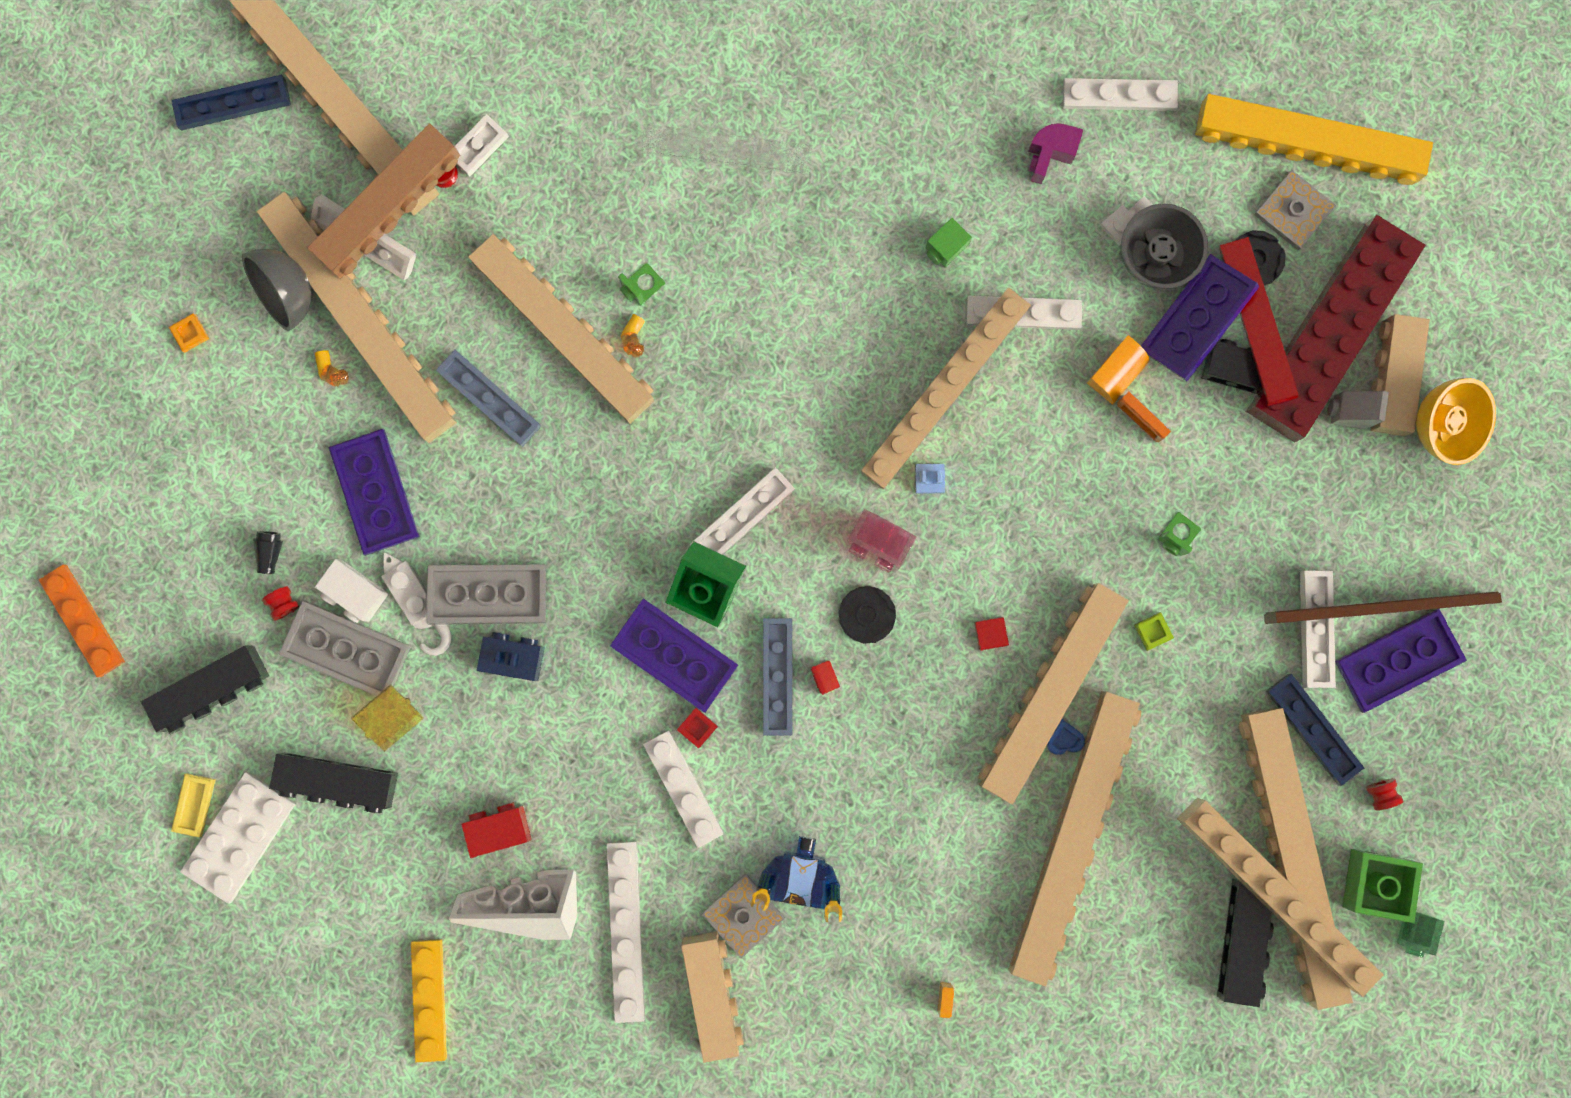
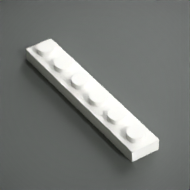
[607,841,645,1023]

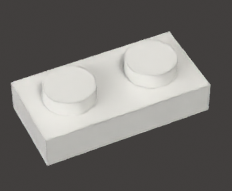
[455,114,509,177]

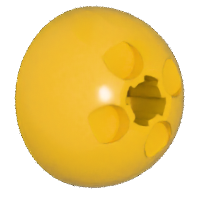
[1416,378,1496,465]

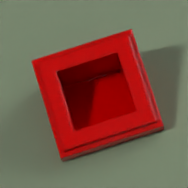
[810,661,840,695]

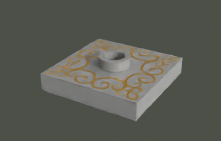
[1254,170,1336,250]
[702,873,785,958]

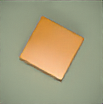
[169,313,210,353]
[937,982,954,1018]

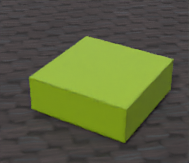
[1134,612,1174,651]

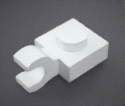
[1100,196,1152,246]

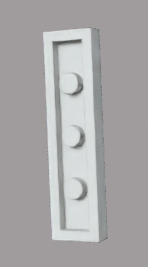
[1063,78,1178,111]
[310,194,416,280]
[966,296,1082,330]
[690,467,795,555]
[1300,571,1336,688]
[643,730,724,848]

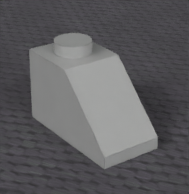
[1328,391,1389,430]

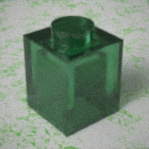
[1397,912,1445,958]

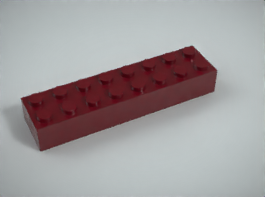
[1246,214,1426,442]

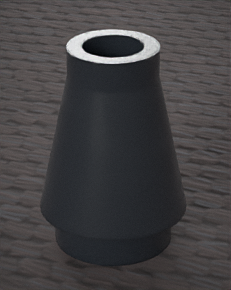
[253,531,283,574]

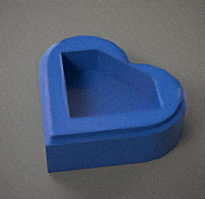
[1046,719,1085,755]

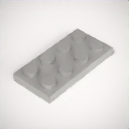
[427,564,546,625]
[279,601,411,700]

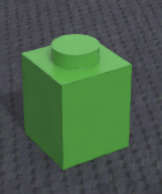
[925,218,972,268]

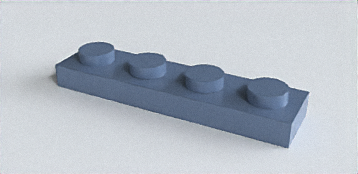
[436,349,541,447]
[763,618,793,736]

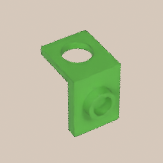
[618,263,665,306]
[1158,512,1201,556]

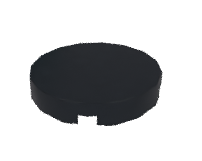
[1235,230,1286,286]
[838,586,896,644]

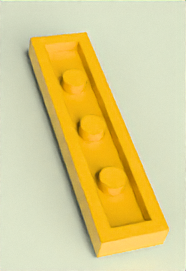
[411,939,447,1063]

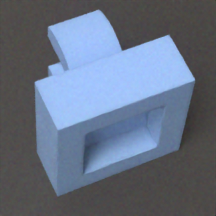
[915,464,945,494]

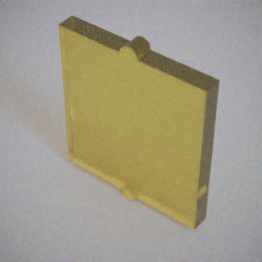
[351,684,424,752]

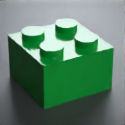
[665,541,746,628]

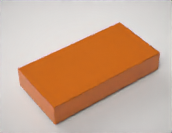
[1117,392,1171,442]

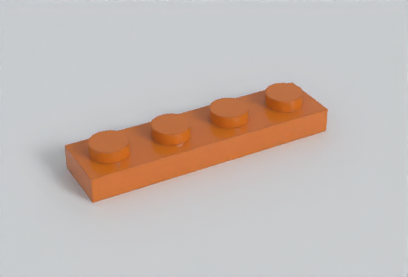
[39,564,125,677]

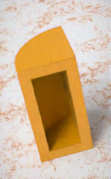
[1087,335,1150,405]

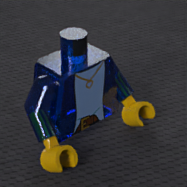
[750,836,843,922]

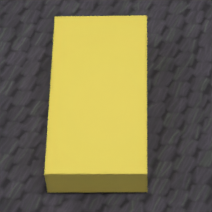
[171,773,216,837]

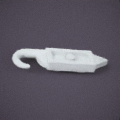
[381,553,452,656]

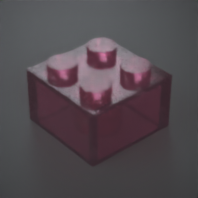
[846,508,917,573]

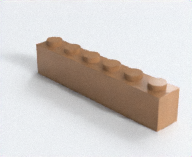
[307,123,461,279]

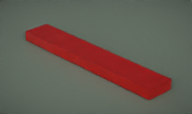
[1219,237,1299,406]

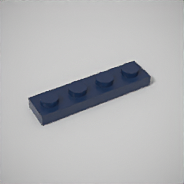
[171,74,291,131]
[1266,674,1365,786]

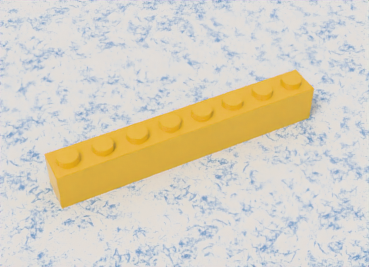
[1195,94,1433,185]

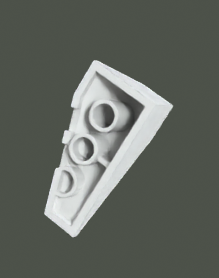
[449,869,577,940]

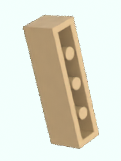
[1370,314,1430,437]
[681,931,744,1063]

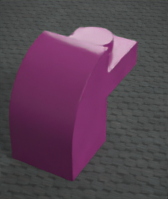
[1028,123,1084,184]

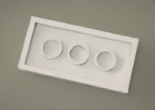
[180,772,296,904]

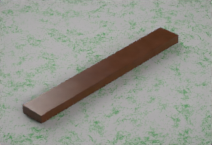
[1264,591,1502,624]

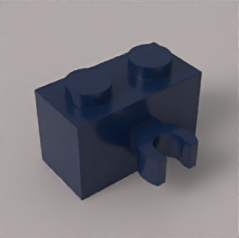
[477,632,545,681]

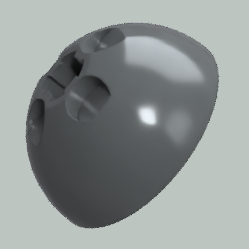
[1121,203,1208,290]
[242,249,312,331]

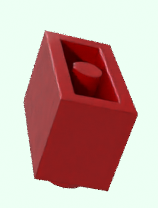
[461,802,532,858]

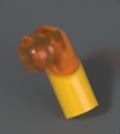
[621,314,645,358]
[314,350,349,387]

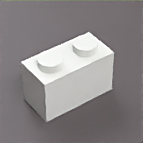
[315,559,389,623]

